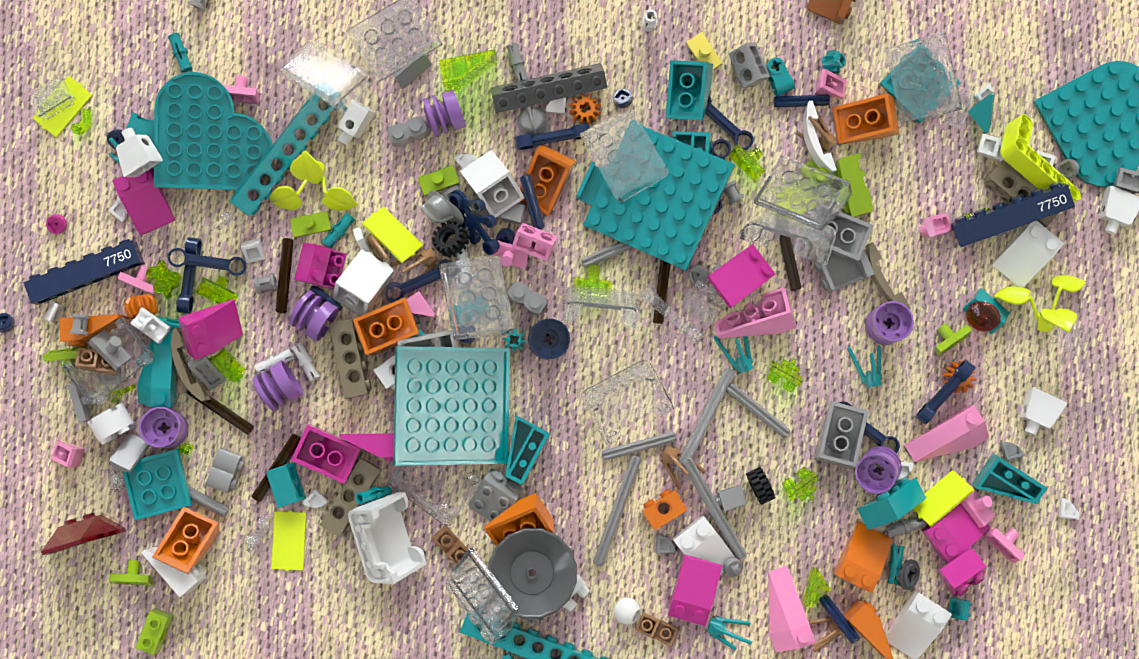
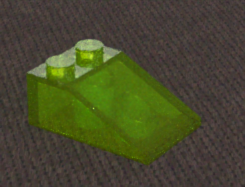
[439,49,498,93]

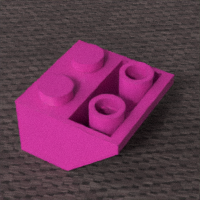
[294,243,347,290]
[939,547,987,597]

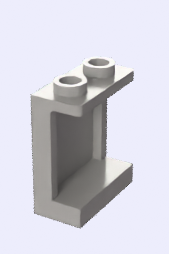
[813,250,874,293]

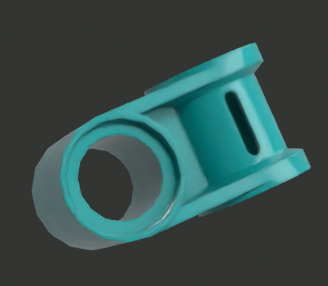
[766,57,795,97]

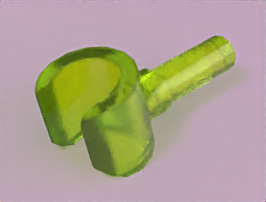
[108,384,136,403]
[179,442,194,456]

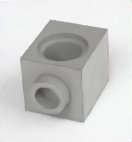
[715,485,747,511]

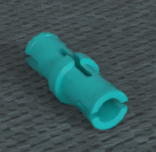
[168,33,193,73]
[322,212,356,249]
[355,485,392,505]
[887,544,905,585]

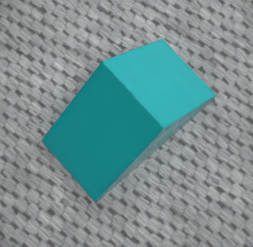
[968,92,995,133]

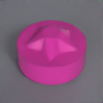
[46,214,67,234]

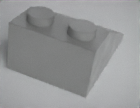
[803,203,874,261]
[397,330,456,347]
[813,401,869,469]

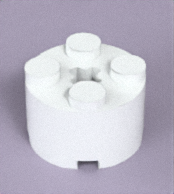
[87,403,135,445]

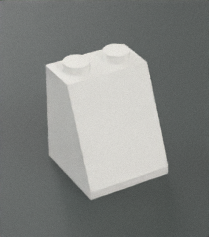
[460,150,525,218]
[333,249,394,316]

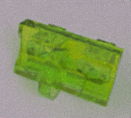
[146,260,181,299]
[209,347,245,383]
[767,358,803,392]
[782,467,818,501]

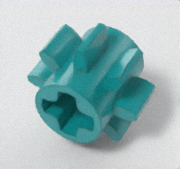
[822,49,846,74]
[503,328,527,353]

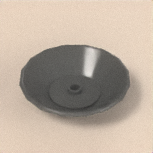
[488,528,577,619]

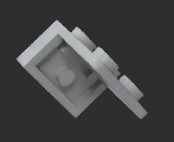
[468,468,523,521]

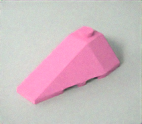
[714,287,797,338]
[904,405,990,462]
[768,566,815,652]

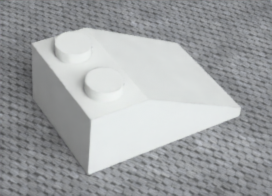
[992,221,1064,287]
[672,515,735,575]
[141,547,207,597]
[886,590,952,659]

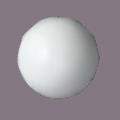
[614,597,641,625]

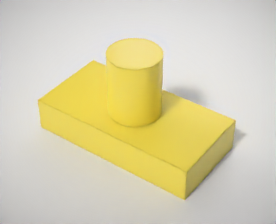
[686,32,723,70]

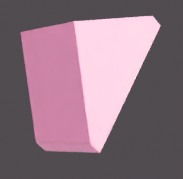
[815,69,847,99]
[407,291,436,318]
[51,440,85,468]

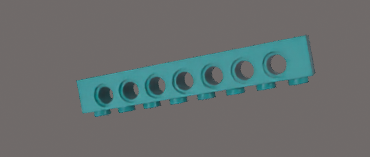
[228,81,343,217]
[460,607,609,659]

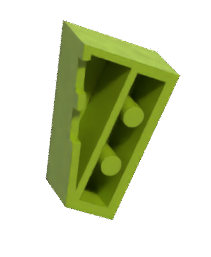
[832,153,874,218]

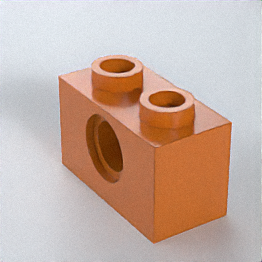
[641,489,687,531]

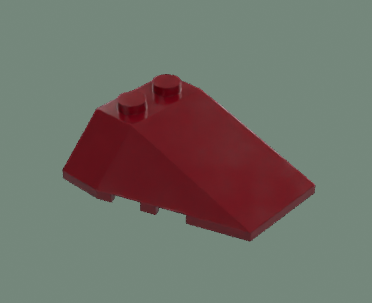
[41,513,126,555]

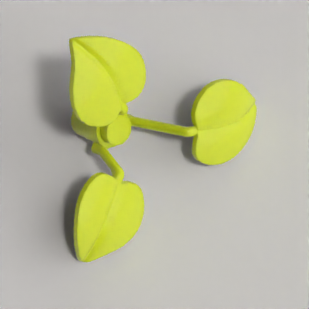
[269,150,358,211]
[994,275,1085,333]

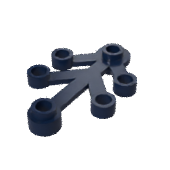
[449,190,500,256]

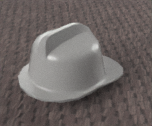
[517,106,550,135]
[421,191,464,225]

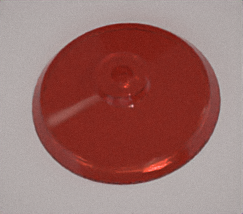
[966,301,1001,332]

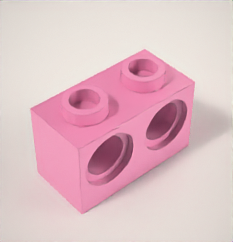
[512,223,558,261]

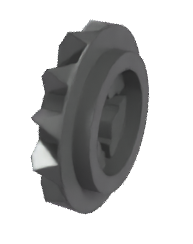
[897,559,920,590]

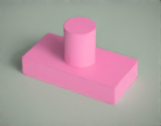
[223,76,259,104]
[920,213,954,237]
[488,241,529,269]
[118,265,161,295]
[961,484,995,528]
[983,528,1025,563]

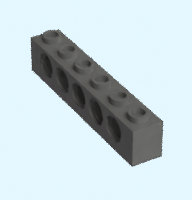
[490,63,607,113]

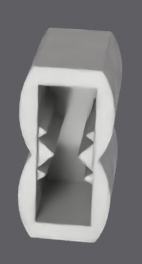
[387,116,429,148]
[508,281,547,315]
[205,448,245,493]

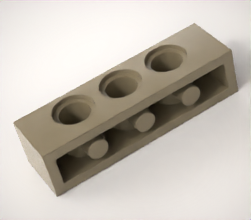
[984,160,1059,227]
[329,318,372,399]
[320,458,382,537]

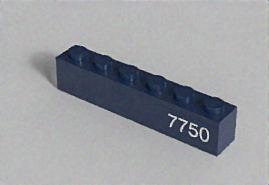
[951,182,1075,247]
[23,239,145,305]

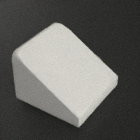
[241,238,265,264]
[44,301,64,323]

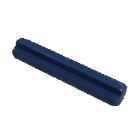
[773,94,830,107]
[519,174,544,229]
[819,594,860,644]

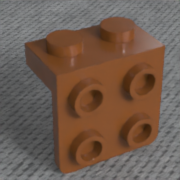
[807,0,856,25]

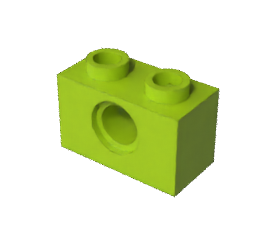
[135,608,174,655]

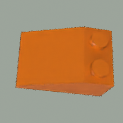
[832,93,900,145]
[520,145,576,216]
[353,297,420,356]
[59,314,130,347]
[484,493,554,546]
[152,507,220,574]
[833,521,893,593]
[843,599,894,659]

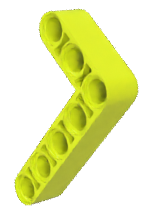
[1000,114,1081,203]

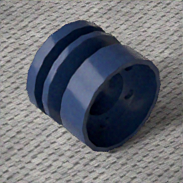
[528,319,570,360]

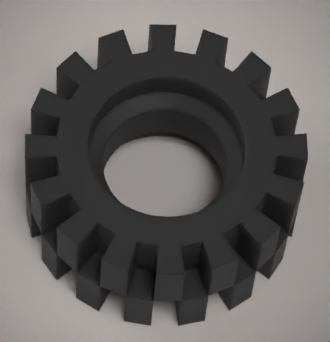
[432,220,469,258]
[746,467,776,505]

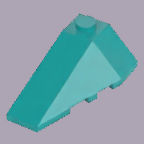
[137,327,177,408]

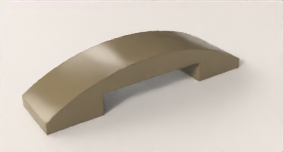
[866,242,911,309]
[171,328,211,401]

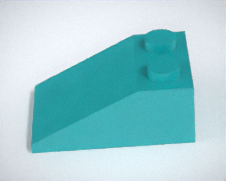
[665,60,713,120]

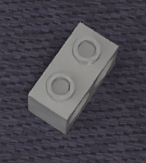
[729,42,770,88]

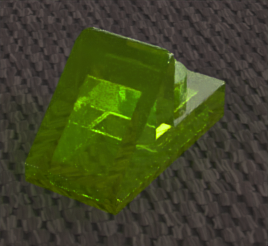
[803,566,832,608]

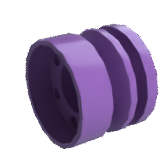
[423,89,467,137]
[288,290,339,342]
[865,301,914,345]
[252,360,303,412]
[139,407,188,449]
[855,446,902,494]

